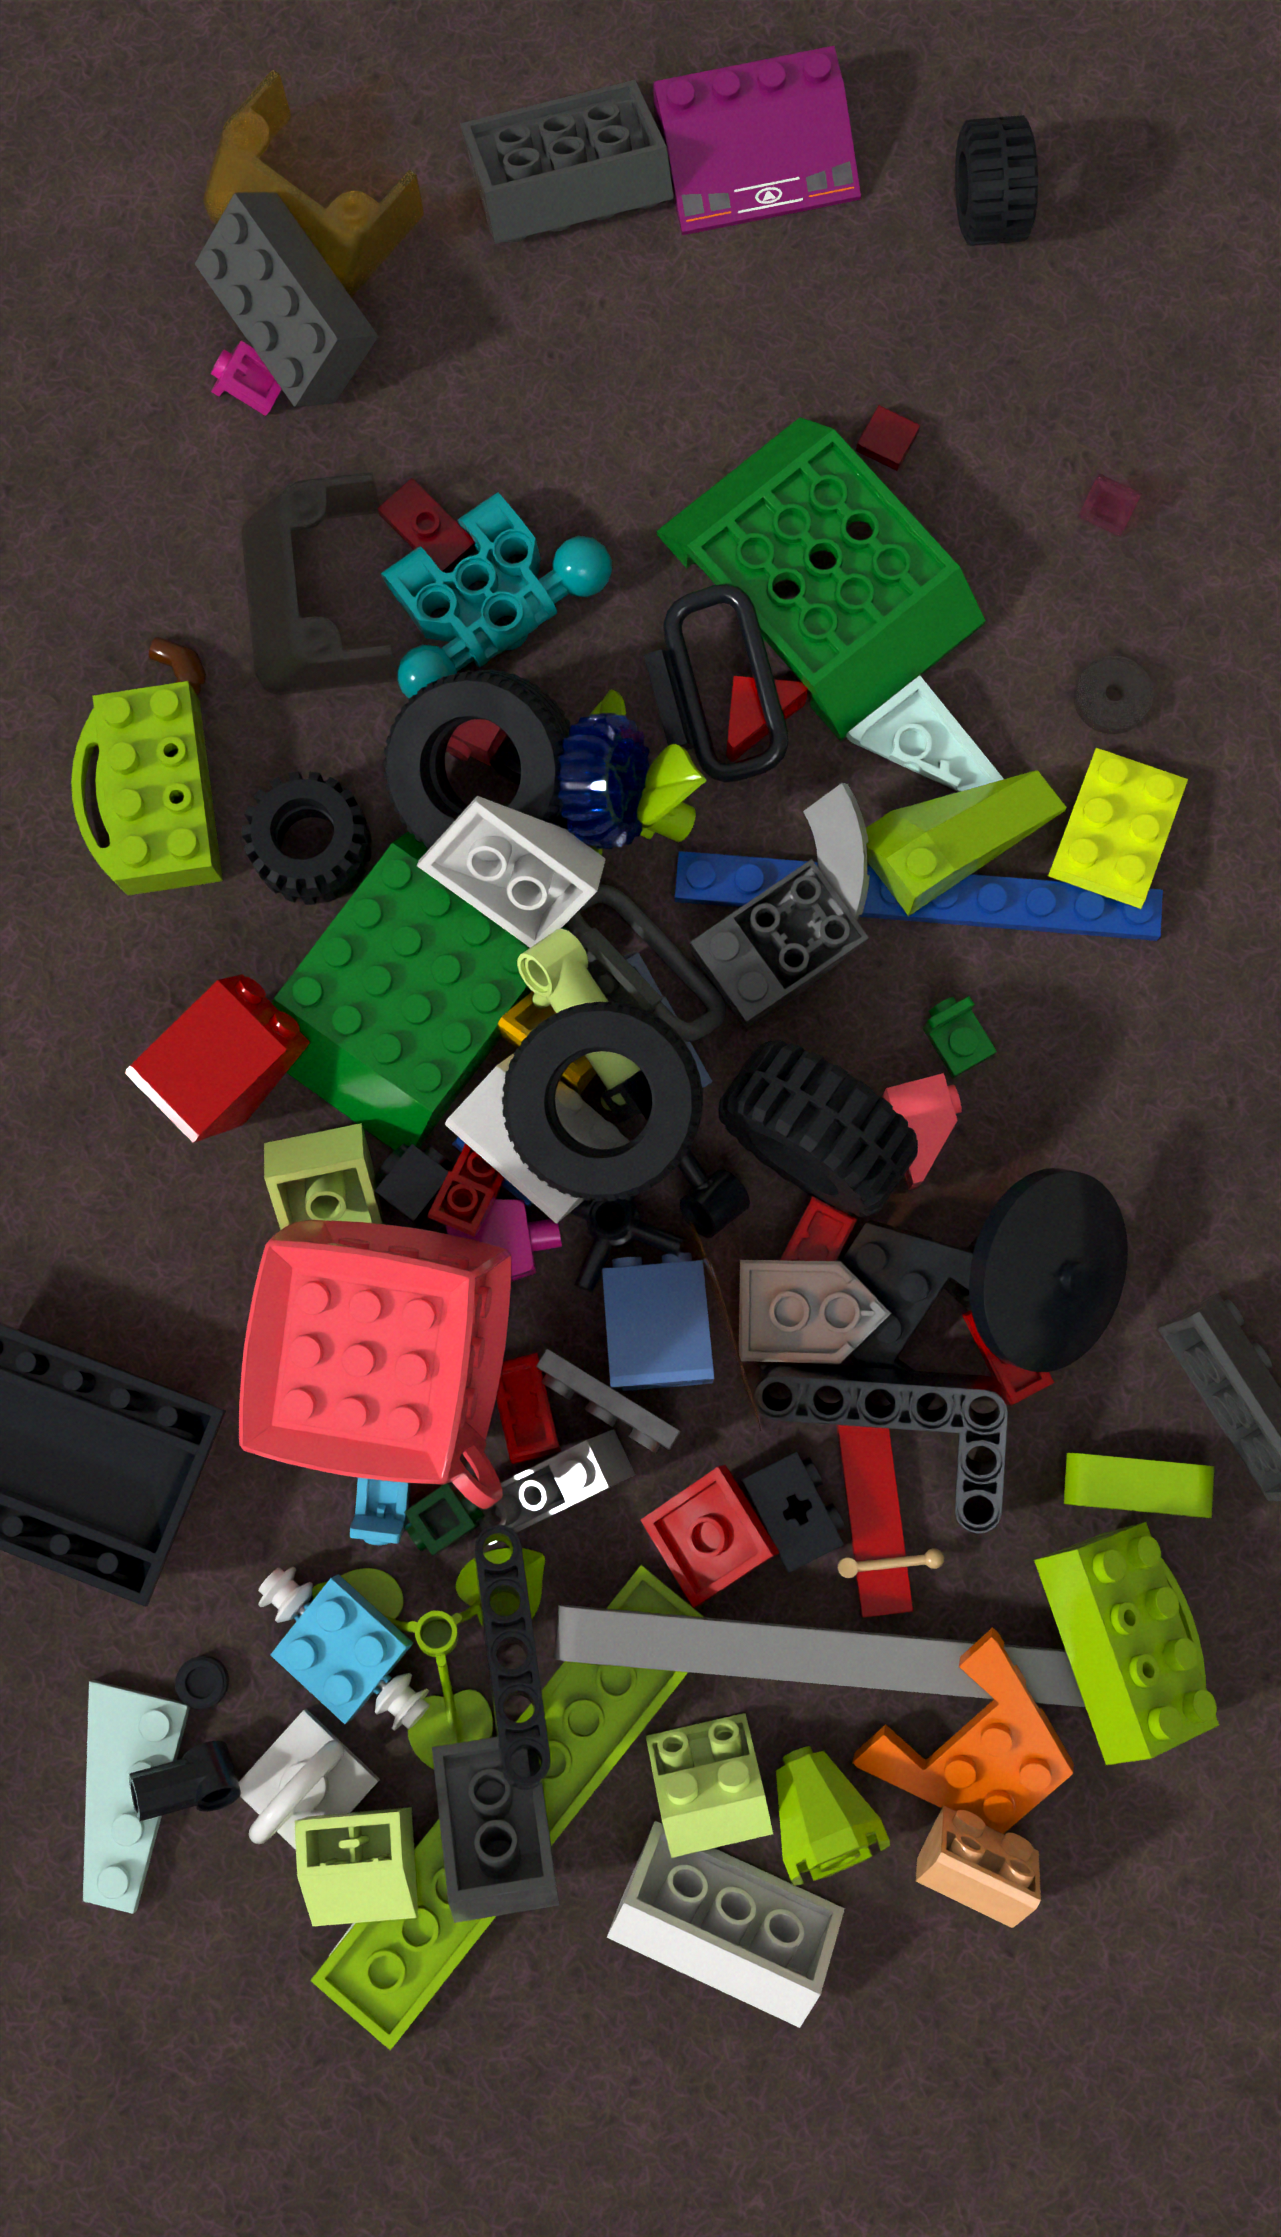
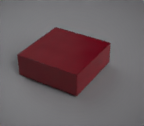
[856,405,920,471]

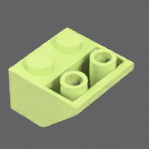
[646,1713,773,1858]
[295,1807,418,1926]

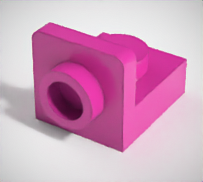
[210,341,281,416]

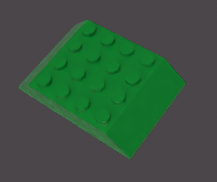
[272,831,568,1150]

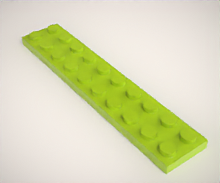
[310,1565,704,2050]

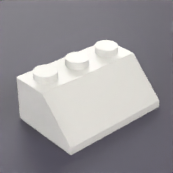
[445,1053,630,1224]

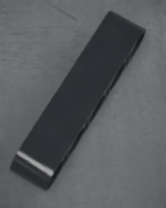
[474,1524,550,1790]

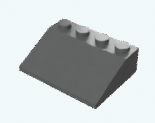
[460,80,674,244]
[1158,1293,1281,1501]

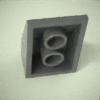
[432,1737,559,1923]

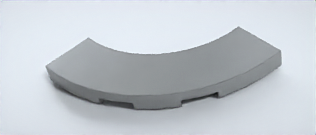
[803,783,870,920]

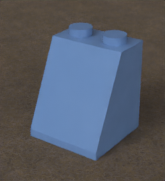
[602,1253,714,1392]

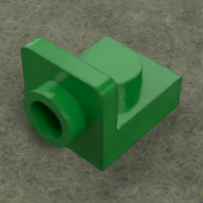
[923,996,997,1078]

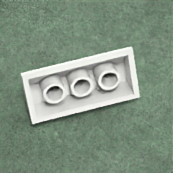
[607,1821,845,2028]

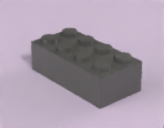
[195,192,379,407]

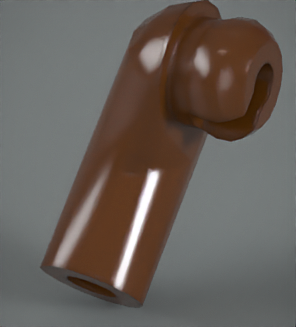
[149,637,206,696]

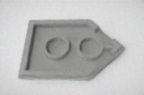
[739,1260,892,1364]

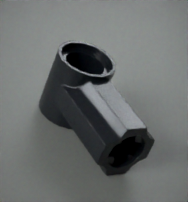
[129,1741,241,1822]

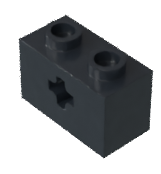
[741,1452,846,1573]

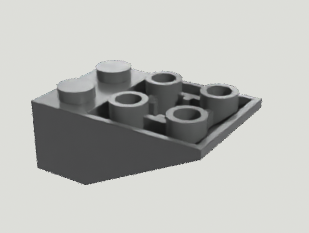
[690,859,869,1032]

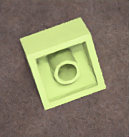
[264,1123,384,1230]

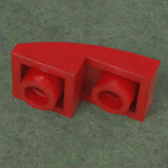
[428,1143,506,1237]

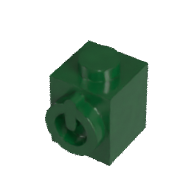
[404,1483,486,1555]

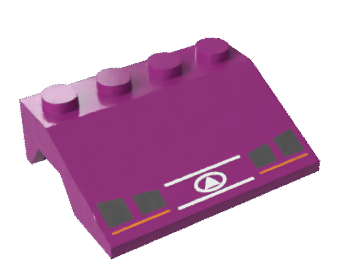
[653,46,861,236]

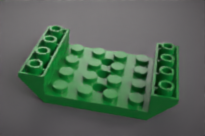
[657,417,986,741]

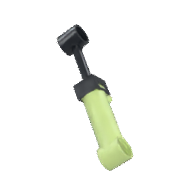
[517,929,750,1238]

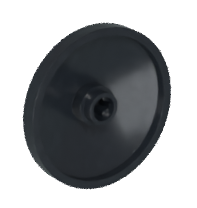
[969,1168,1128,1372]

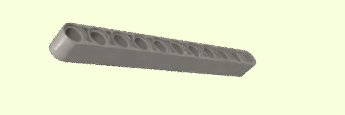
[554,1605,1085,1707]

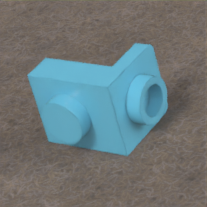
[350,1478,411,1545]

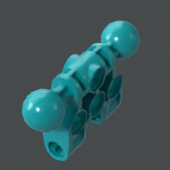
[381,492,612,698]

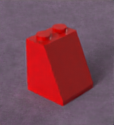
[124,974,311,1143]

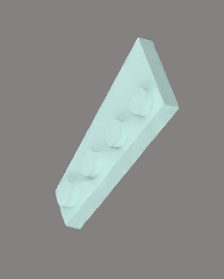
[83,1680,190,1914]

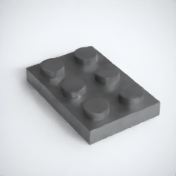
[536,1349,680,1453]

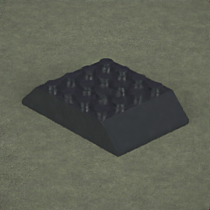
[0,1323,226,1607]

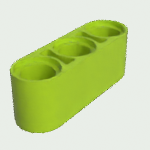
[1064,1453,1214,1518]

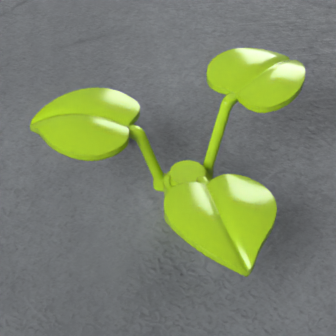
[570,689,706,855]
[312,1548,545,1770]

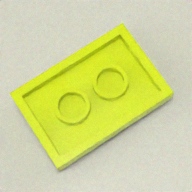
[1048,748,1188,909]

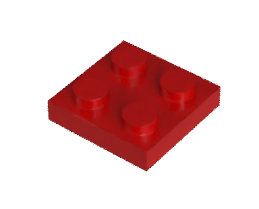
[641,1464,780,1608]

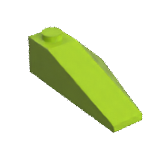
[866,770,1067,916]

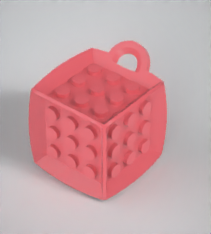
[239,1220,511,1509]

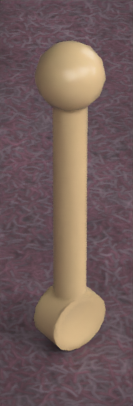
[837,1548,944,1578]

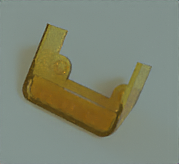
[203,69,424,298]

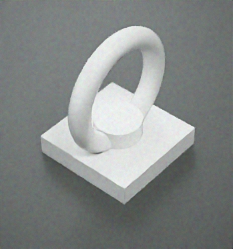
[238,1709,380,1850]

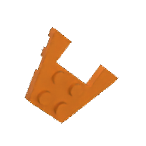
[852,1627,1074,1834]

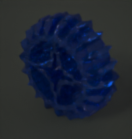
[557,713,651,849]

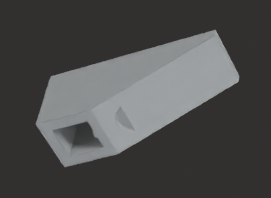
[478,1429,635,1546]

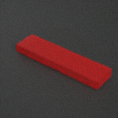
[837,1425,913,1618]

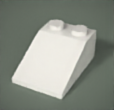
[417,796,605,948]

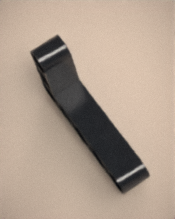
[754,1362,1008,1534]

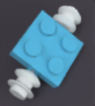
[258,1566,430,1731]

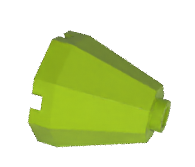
[776,1746,890,1886]

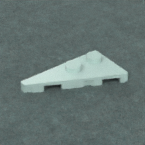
[846,675,1004,792]

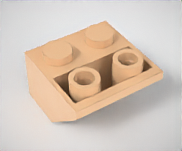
[916,1805,1041,1928]

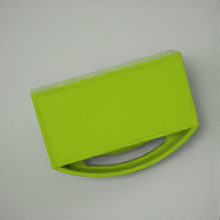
[71,681,223,895]
[1034,1522,1219,1765]

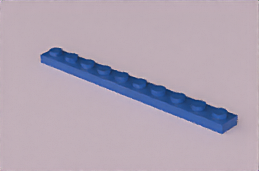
[675,851,1163,941]

